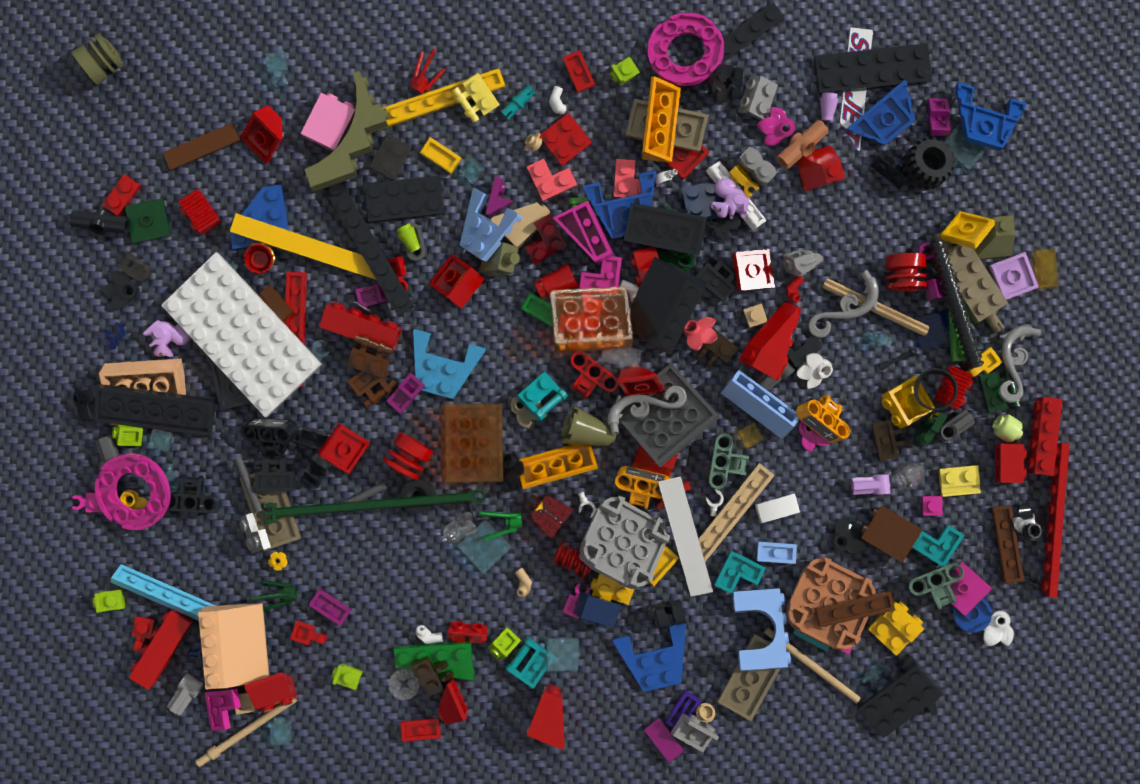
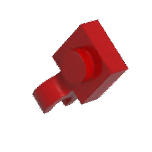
[388,257,408,290]
[132,616,156,652]
[290,620,328,645]

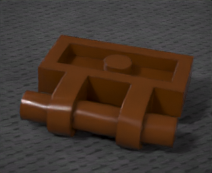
[347,335,393,378]
[347,370,398,408]

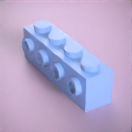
[721,370,799,439]

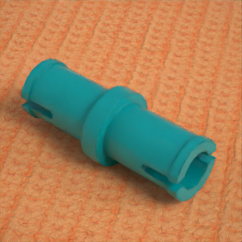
[500,84,536,120]

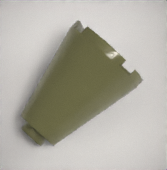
[561,406,616,446]

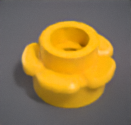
[268,552,287,571]

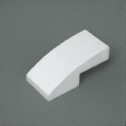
[755,494,800,523]

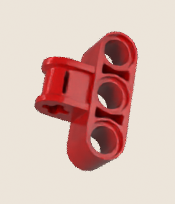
[570,352,619,400]

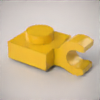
[729,164,760,198]
[966,347,1002,377]

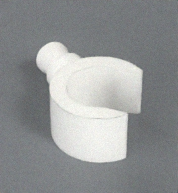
[655,169,677,186]
[706,489,724,516]
[578,492,596,518]

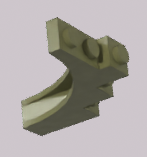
[305,71,390,192]

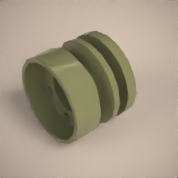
[72,33,124,85]

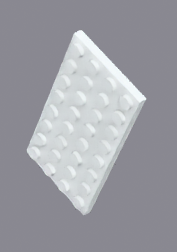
[161,252,322,417]

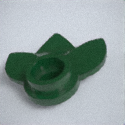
[657,250,694,271]

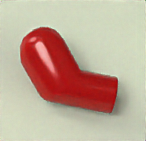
[786,276,804,303]

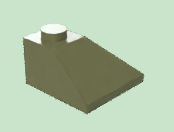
[974,215,1015,259]

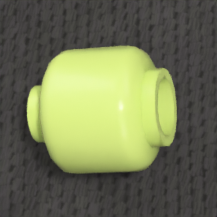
[992,414,1023,443]

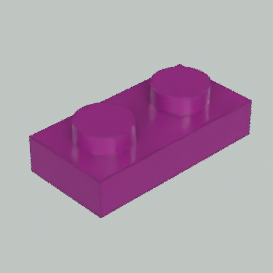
[309,588,352,626]

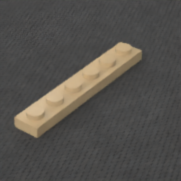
[698,463,775,562]

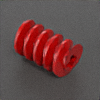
[553,542,591,579]

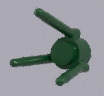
[249,580,297,612]

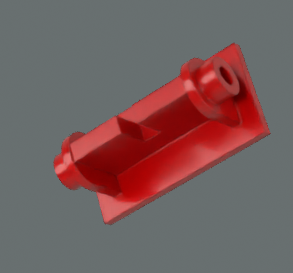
[448,621,488,644]

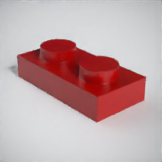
[562,50,595,93]
[102,174,142,216]
[400,718,441,742]

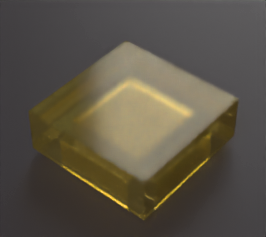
[737,422,763,449]

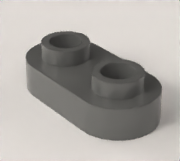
[405,223,426,262]

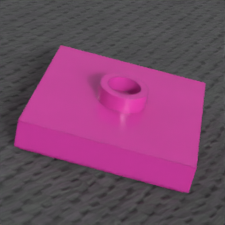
[945,562,992,616]

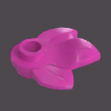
[757,107,795,146]
[798,421,830,452]

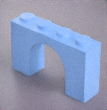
[732,589,791,672]

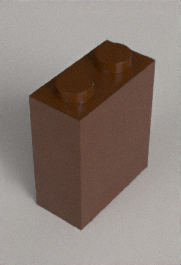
[860,505,922,564]

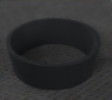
[914,368,958,411]

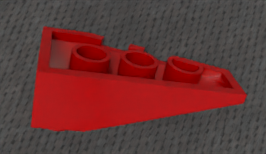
[739,302,801,381]

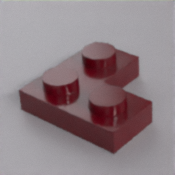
[525,214,567,265]

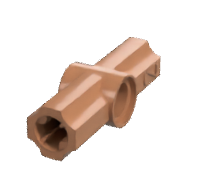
[776,120,829,169]

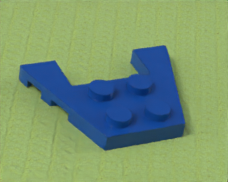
[955,82,1027,151]
[582,170,656,239]
[612,624,686,692]

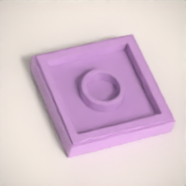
[988,252,1039,300]

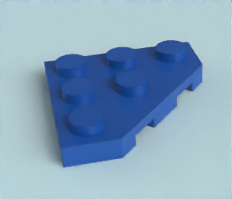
[230,185,289,250]

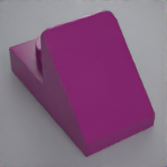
[486,177,513,217]
[925,278,946,301]

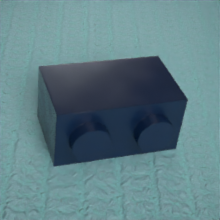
[573,591,621,629]

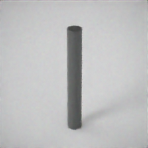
[234,457,263,513]
[335,482,387,514]

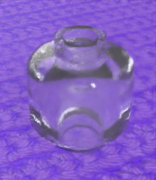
[895,461,925,489]

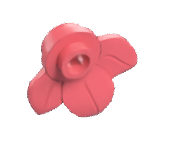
[683,317,717,351]

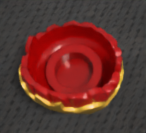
[244,243,275,274]

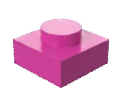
[921,496,942,516]

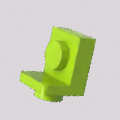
[609,57,640,86]
[112,424,143,446]
[93,589,125,613]
[488,627,521,661]
[331,663,363,690]

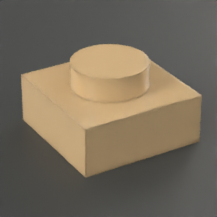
[743,304,767,328]
[235,692,256,715]

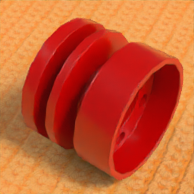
[885,253,927,292]
[383,432,434,480]

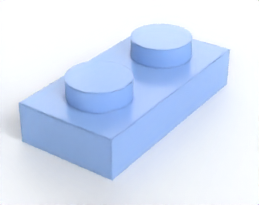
[756,541,797,564]

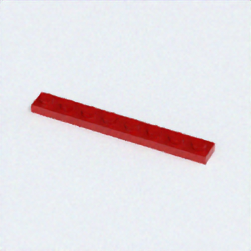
[1041,443,1070,598]

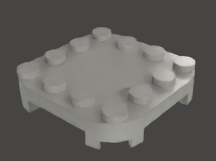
[579,496,670,590]

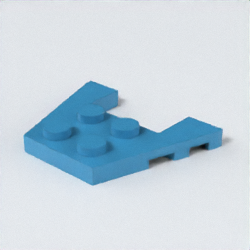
[413,329,486,399]

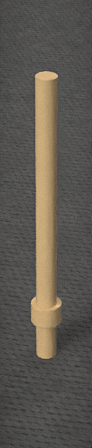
[764,627,861,703]
[196,699,297,767]

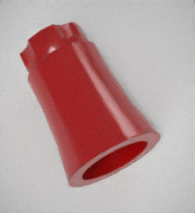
[535,263,579,299]

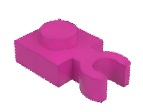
[72,493,102,512]
[562,583,590,619]

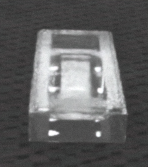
[601,342,642,367]

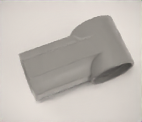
[167,673,204,716]

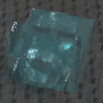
[268,717,292,745]

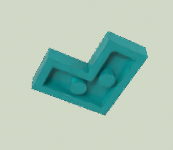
[912,525,965,567]
[714,551,766,594]

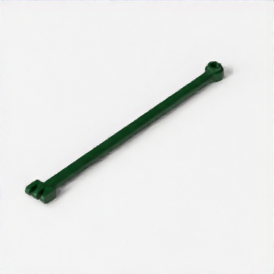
[262,488,486,523]

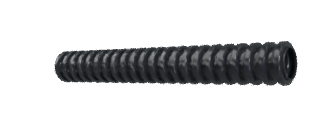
[928,240,984,369]

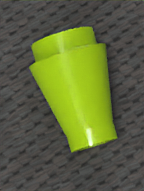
[396,223,421,253]

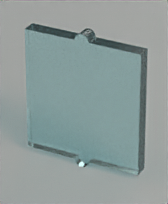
[545,638,580,671]

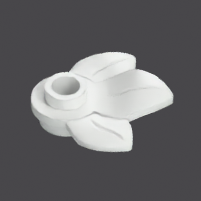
[796,353,833,389]
[983,611,1014,646]

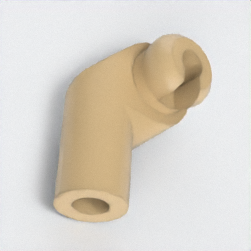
[515,568,532,597]

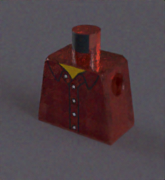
[526,494,574,539]

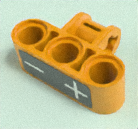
[796,394,850,443]
[615,466,671,510]

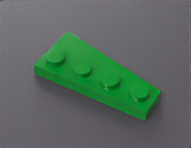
[394,641,475,681]

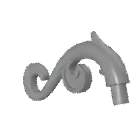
[808,270,879,338]
[998,326,1041,403]
[608,386,687,435]

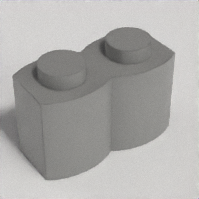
[737,147,777,187]

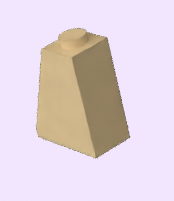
[490,203,551,249]

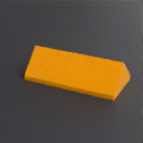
[642,76,681,162]
[519,444,598,489]

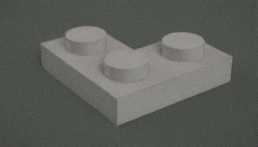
[240,513,271,554]

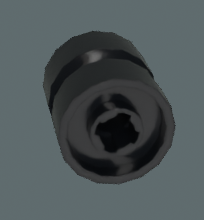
[654,599,687,630]

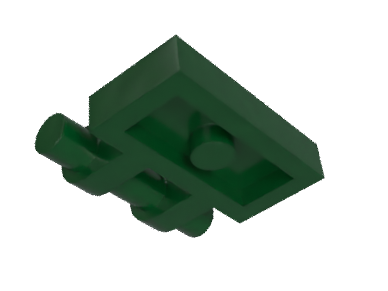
[978,369,1020,413]
[915,412,947,444]

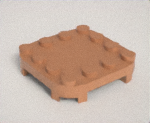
[786,557,876,650]

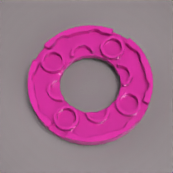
[648,13,724,86]
[95,453,171,530]

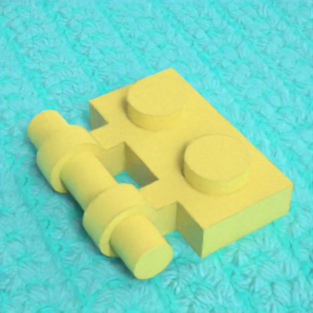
[452,72,500,123]

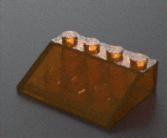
[550,286,633,353]
[441,404,503,482]

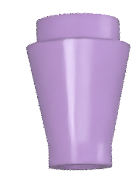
[820,93,839,121]

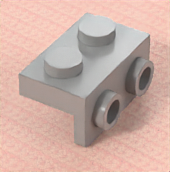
[738,76,778,120]
[671,713,719,752]

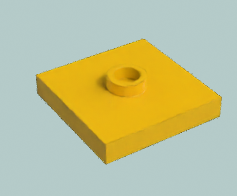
[940,211,995,249]

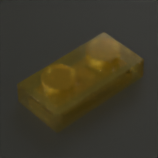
[1034,249,1059,289]

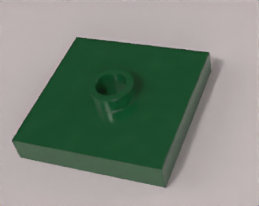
[125,198,171,244]

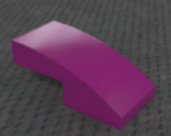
[928,98,951,136]
[355,283,388,309]
[387,372,425,414]
[644,718,685,763]

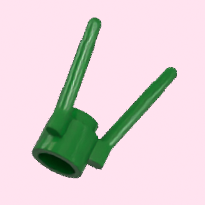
[479,511,522,541]

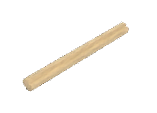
[822,279,929,336]

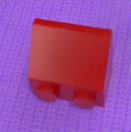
[428,254,485,309]
[244,672,298,713]

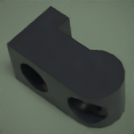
[787,337,821,368]

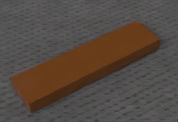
[163,123,241,171]
[990,505,1024,584]
[814,591,895,628]

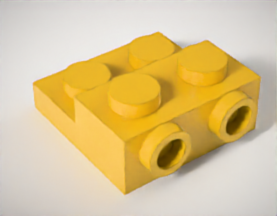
[881,375,935,429]
[590,573,634,605]
[867,601,924,656]

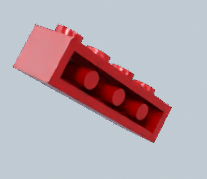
[319,302,402,351]
[1027,397,1063,476]
[129,610,194,690]

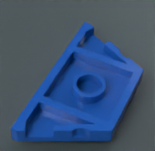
[847,80,916,146]

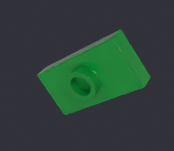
[521,293,563,328]

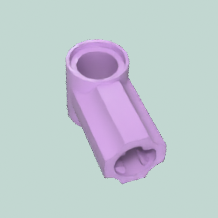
[851,474,891,495]

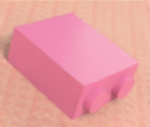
[301,93,355,151]

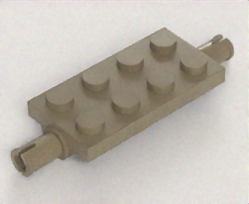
[932,231,1008,334]

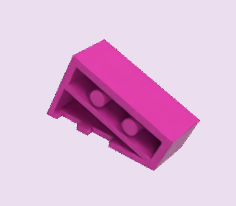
[553,201,614,263]

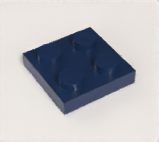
[681,181,727,220]

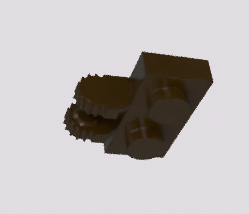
[696,327,739,368]
[871,420,910,461]
[410,656,454,697]

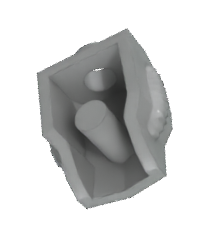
[783,249,823,276]

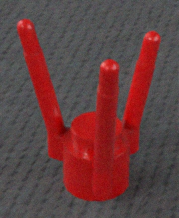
[410,48,446,94]

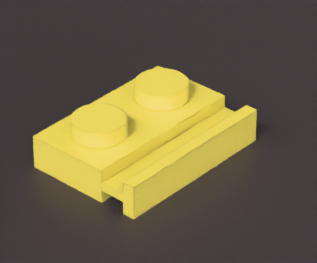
[938,465,981,497]

